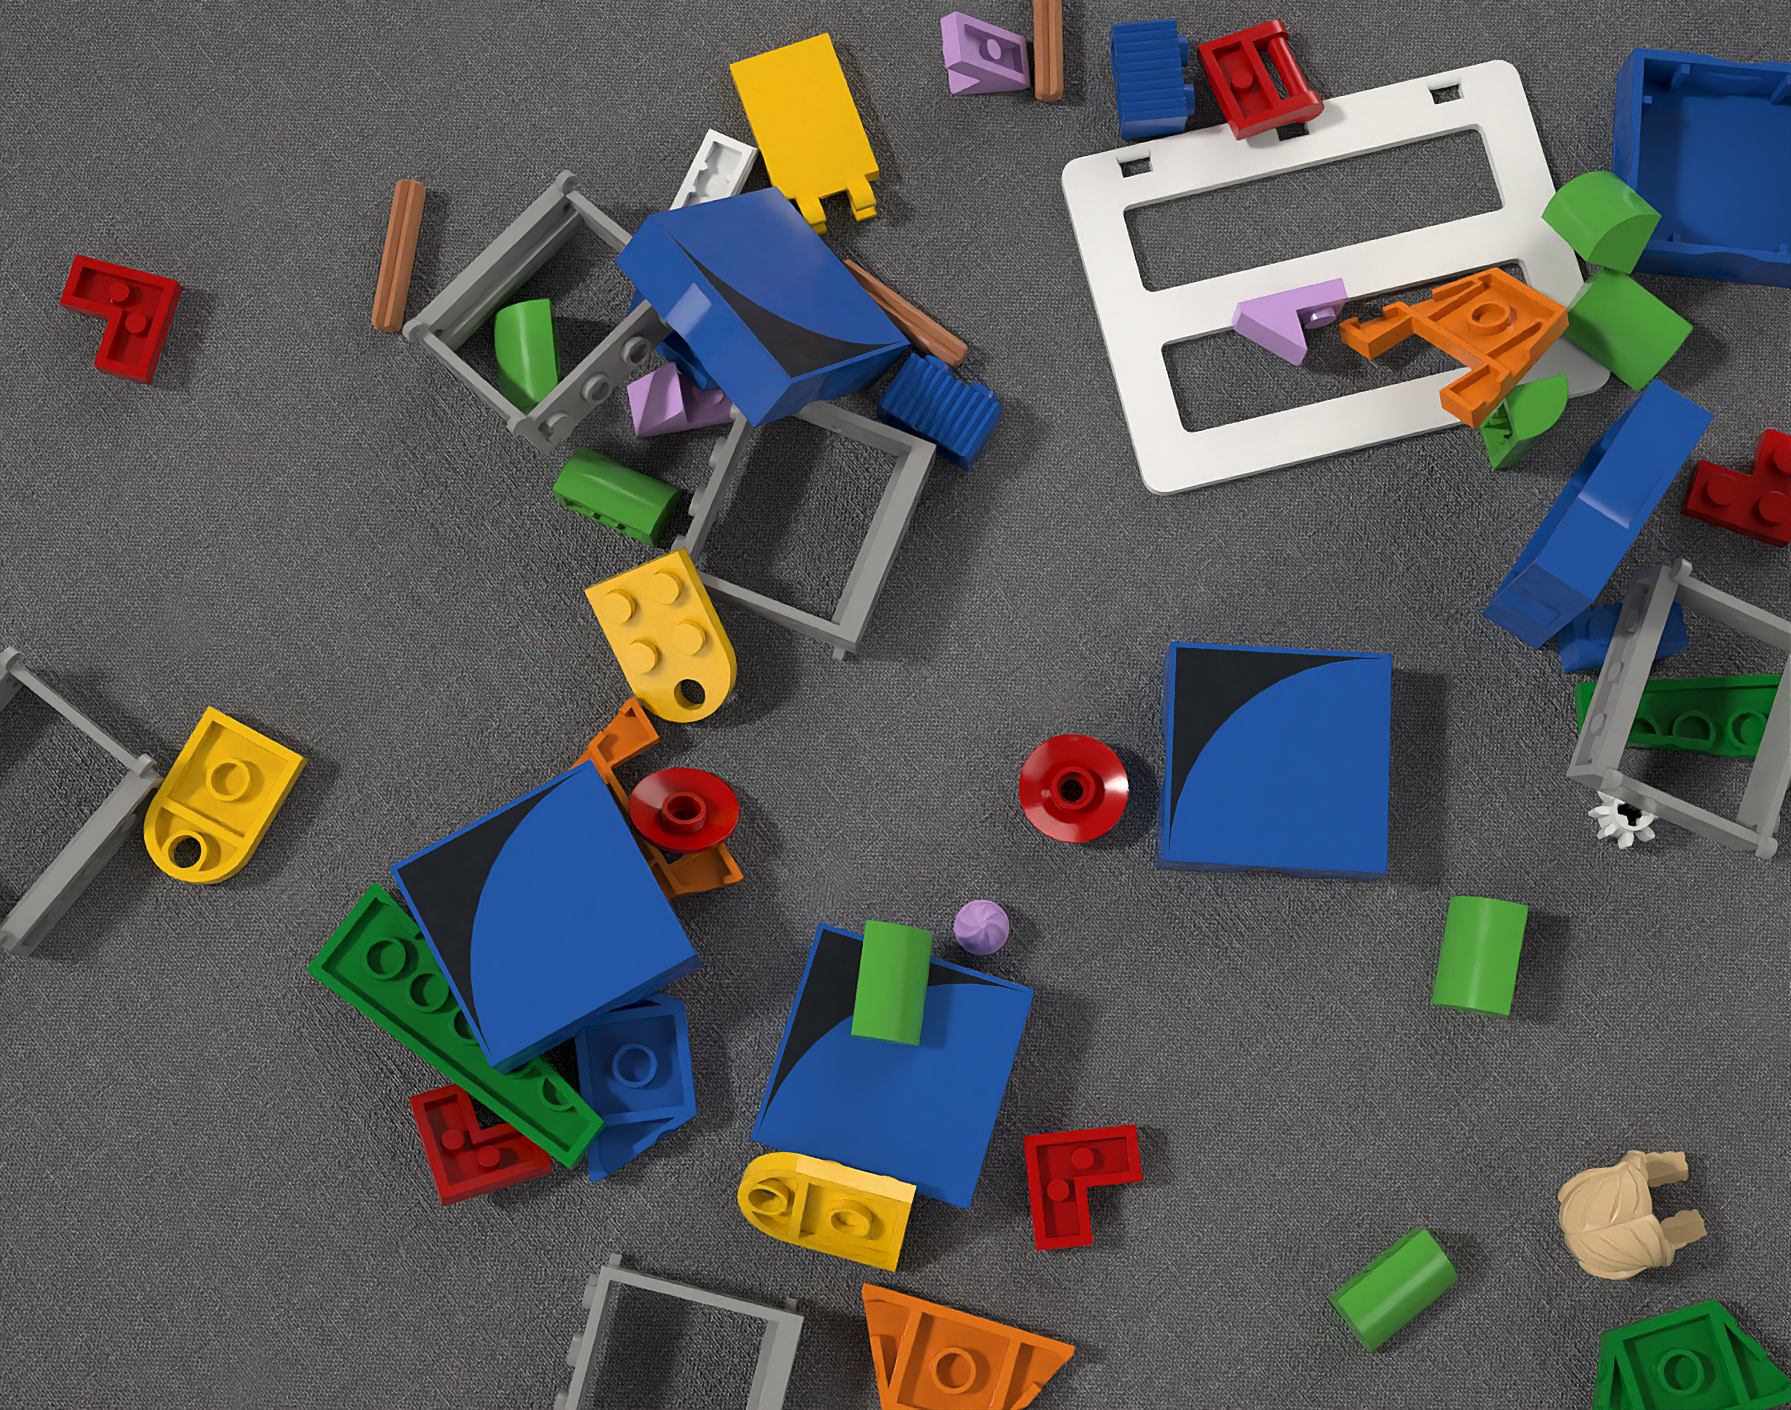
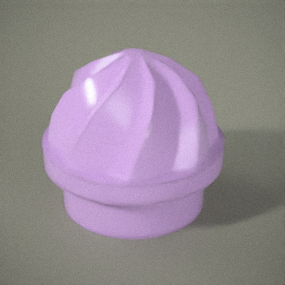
[954,900,1009,956]

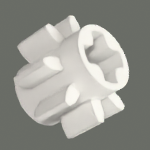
[1588,791,1660,849]

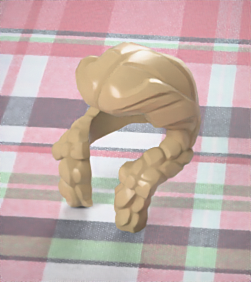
[1557,1150,1707,1281]

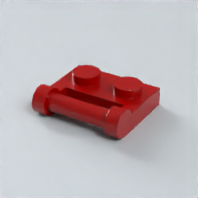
[1196,19,1324,141]

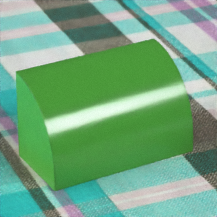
[1541,171,1661,274]
[1562,267,1694,392]
[492,298,562,424]
[1479,373,1569,470]
[552,446,682,548]
[1431,896,1529,1019]
[851,920,934,1047]
[1327,1228,1459,1353]

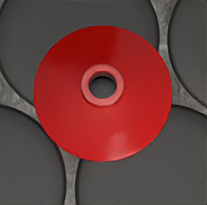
[1018,734,1129,843]
[628,767,739,854]

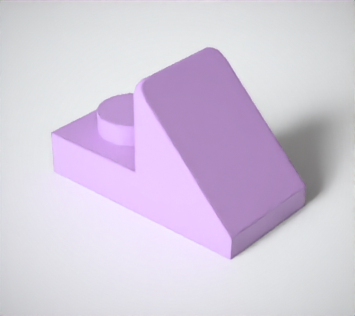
[941,11,1031,95]
[1231,278,1348,366]
[627,362,735,439]

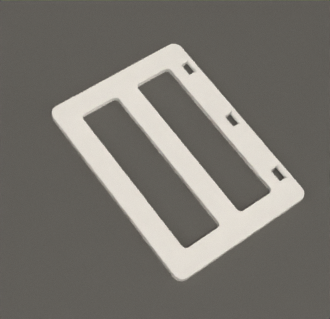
[1061,60,1610,496]

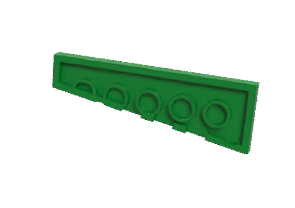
[1574,673,1783,761]
[306,882,607,1170]

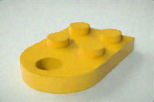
[584,546,737,723]
[144,706,308,885]
[737,1152,916,1272]

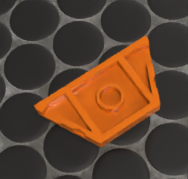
[861,1282,1075,1410]

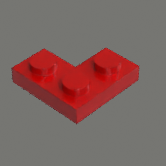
[59,254,183,385]
[1680,428,1791,548]
[409,1083,552,1207]
[1022,1124,1142,1251]

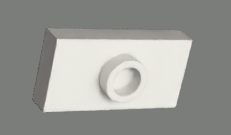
[670,129,758,210]

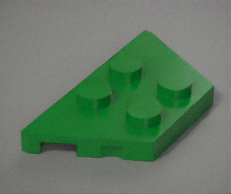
[1592,1299,1791,1410]

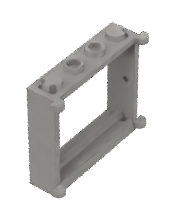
[402,170,674,456]
[670,400,936,661]
[1566,557,1791,860]
[0,646,165,957]
[553,1252,806,1410]

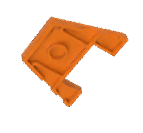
[1338,267,1569,429]
[564,696,745,900]

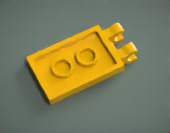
[730,32,879,235]

